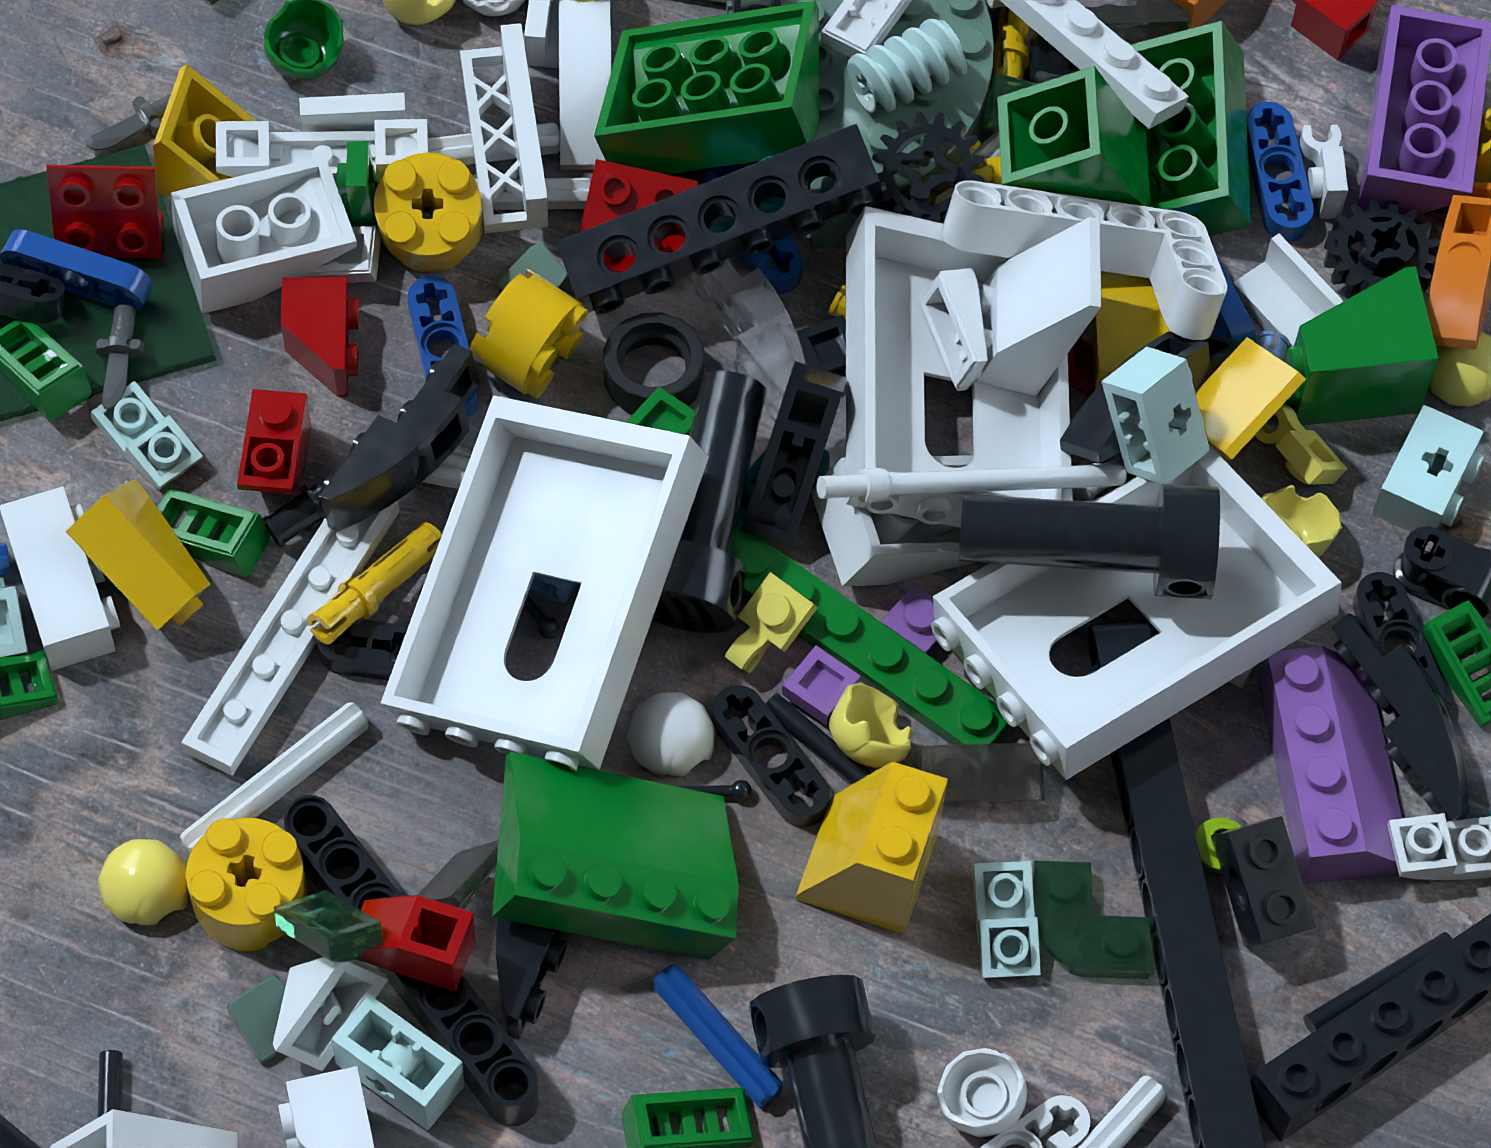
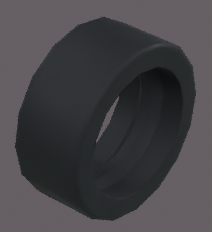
[603,312,704,415]

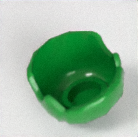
[263,0,344,81]

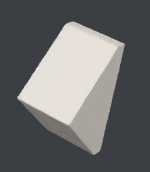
[273,953,388,1071]

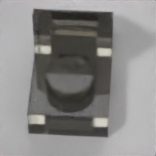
[1085,0,1189,45]

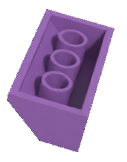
[1357,5,1491,215]
[1258,646,1402,884]

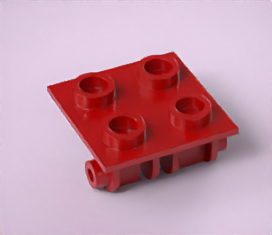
[579,159,699,285]
[46,165,164,259]

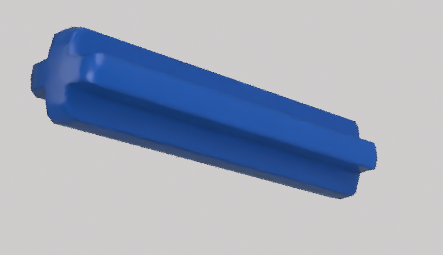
[653,964,783,1107]

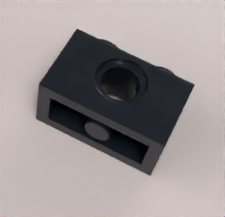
[1211,816,1316,946]

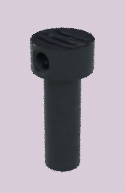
[652,371,767,633]
[959,484,1220,600]
[749,974,877,1148]

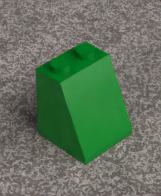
[997,66,1151,207]
[1285,266,1439,426]

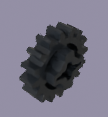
[872,112,988,224]
[1323,199,1440,298]

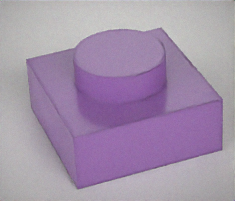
[881,583,939,656]
[782,645,861,725]

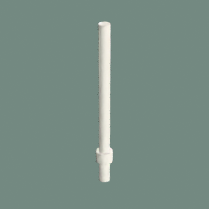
[817,464,1126,503]

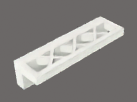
[460,23,548,233]

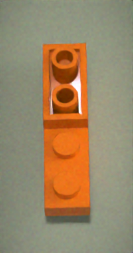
[1427,181,1491,349]

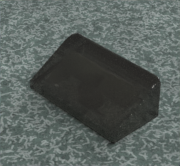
[417,840,499,910]

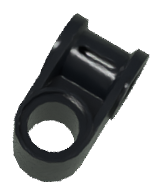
[1393,526,1491,619]

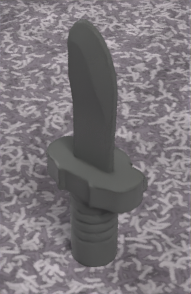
[85,93,171,150]
[96,305,144,409]

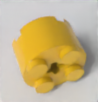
[374,152,484,273]
[470,269,588,399]
[186,818,308,951]

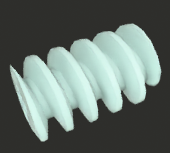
[847,19,968,113]

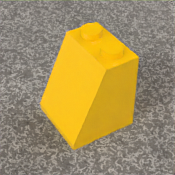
[796,761,948,934]

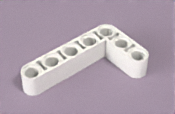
[941,181,1227,340]

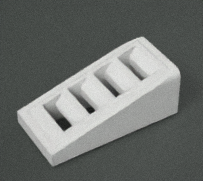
[920,268,988,391]

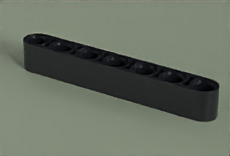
[284,795,539,1127]

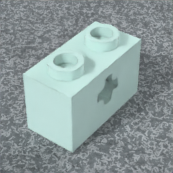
[1101,347,1210,484]
[1372,405,1485,531]
[331,994,465,1131]

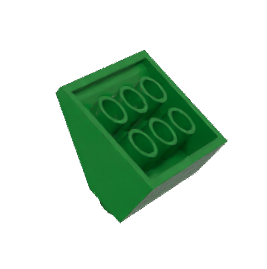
[594,0,819,174]
[1131,21,1251,236]
[492,752,739,960]

